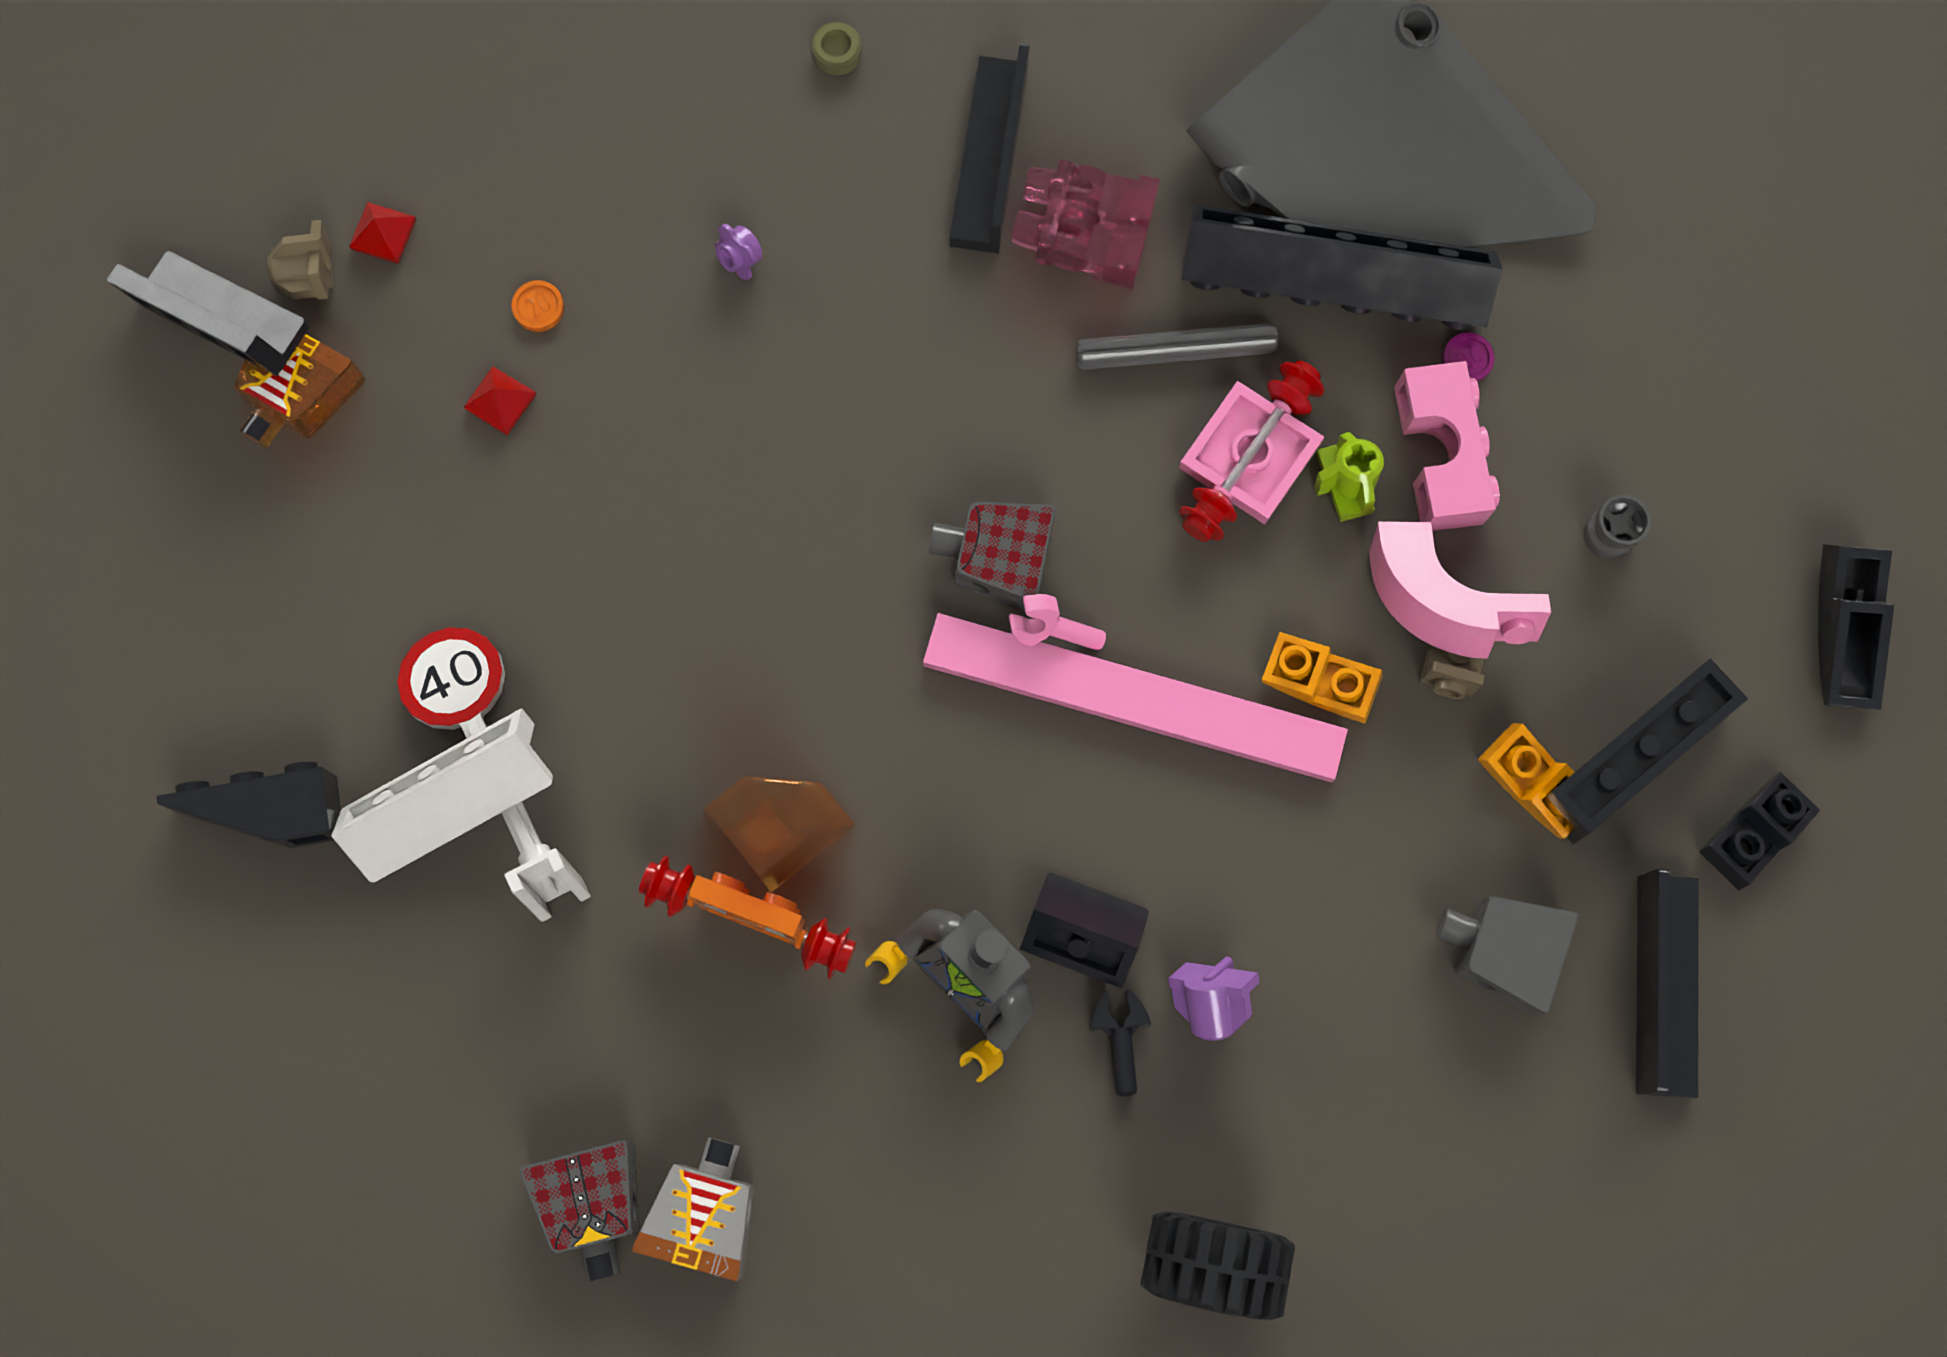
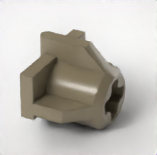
[267,220,334,300]

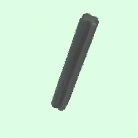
[1076,323,1278,370]

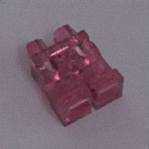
[1012,159,1160,289]

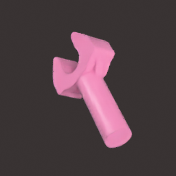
[1009,594,1106,651]

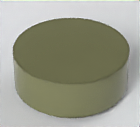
[812,22,862,76]

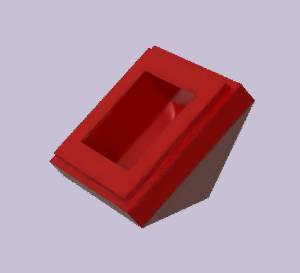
[349,202,417,264]
[463,366,537,436]

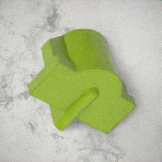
[1314,432,1384,522]

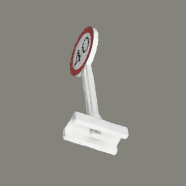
[397,627,591,922]

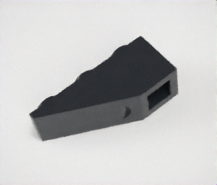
[156,762,341,848]

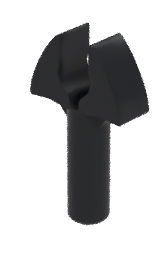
[1089,989,1151,1097]

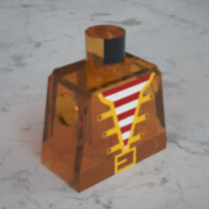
[234,334,366,449]

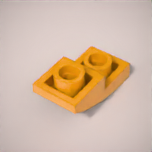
[1262,632,1383,724]
[1477,723,1575,839]

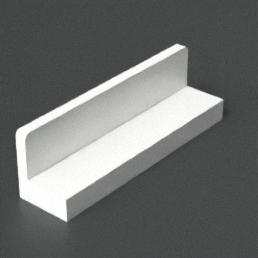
[331,708,553,882]

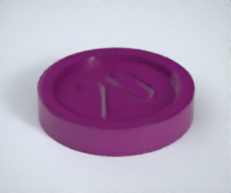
[1441,333,1495,382]

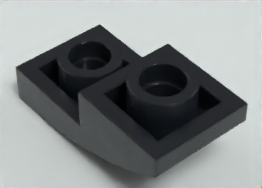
[1699,772,1820,891]

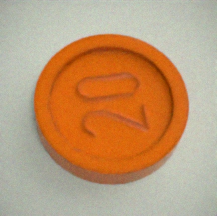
[511,280,564,332]

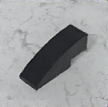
[1818,544,1895,710]

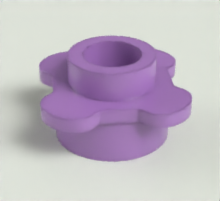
[715,224,762,281]

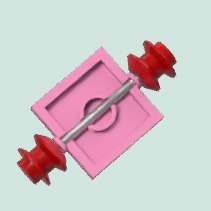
[1179,361,1325,543]

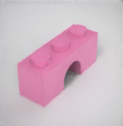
[1394,361,1500,531]

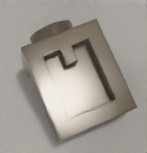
[1420,644,1485,699]

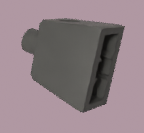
[1435,897,1579,1017]

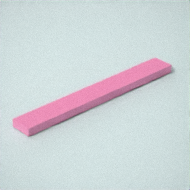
[923,613,1348,783]

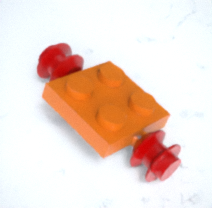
[638,855,857,980]

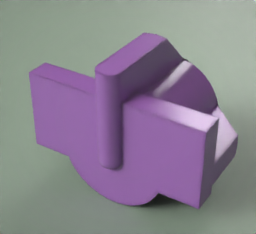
[1168,956,1260,1041]

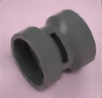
[1584,494,1651,559]

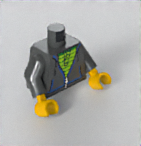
[865,909,1034,1082]

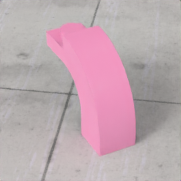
[1369,522,1551,659]

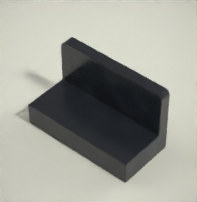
[1019,873,1149,988]

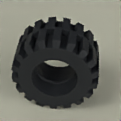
[1140,1211,1295,1320]

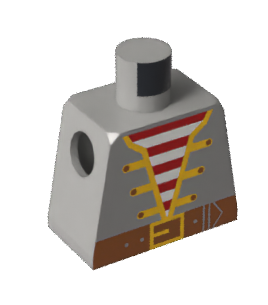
[632,1137,754,1282]

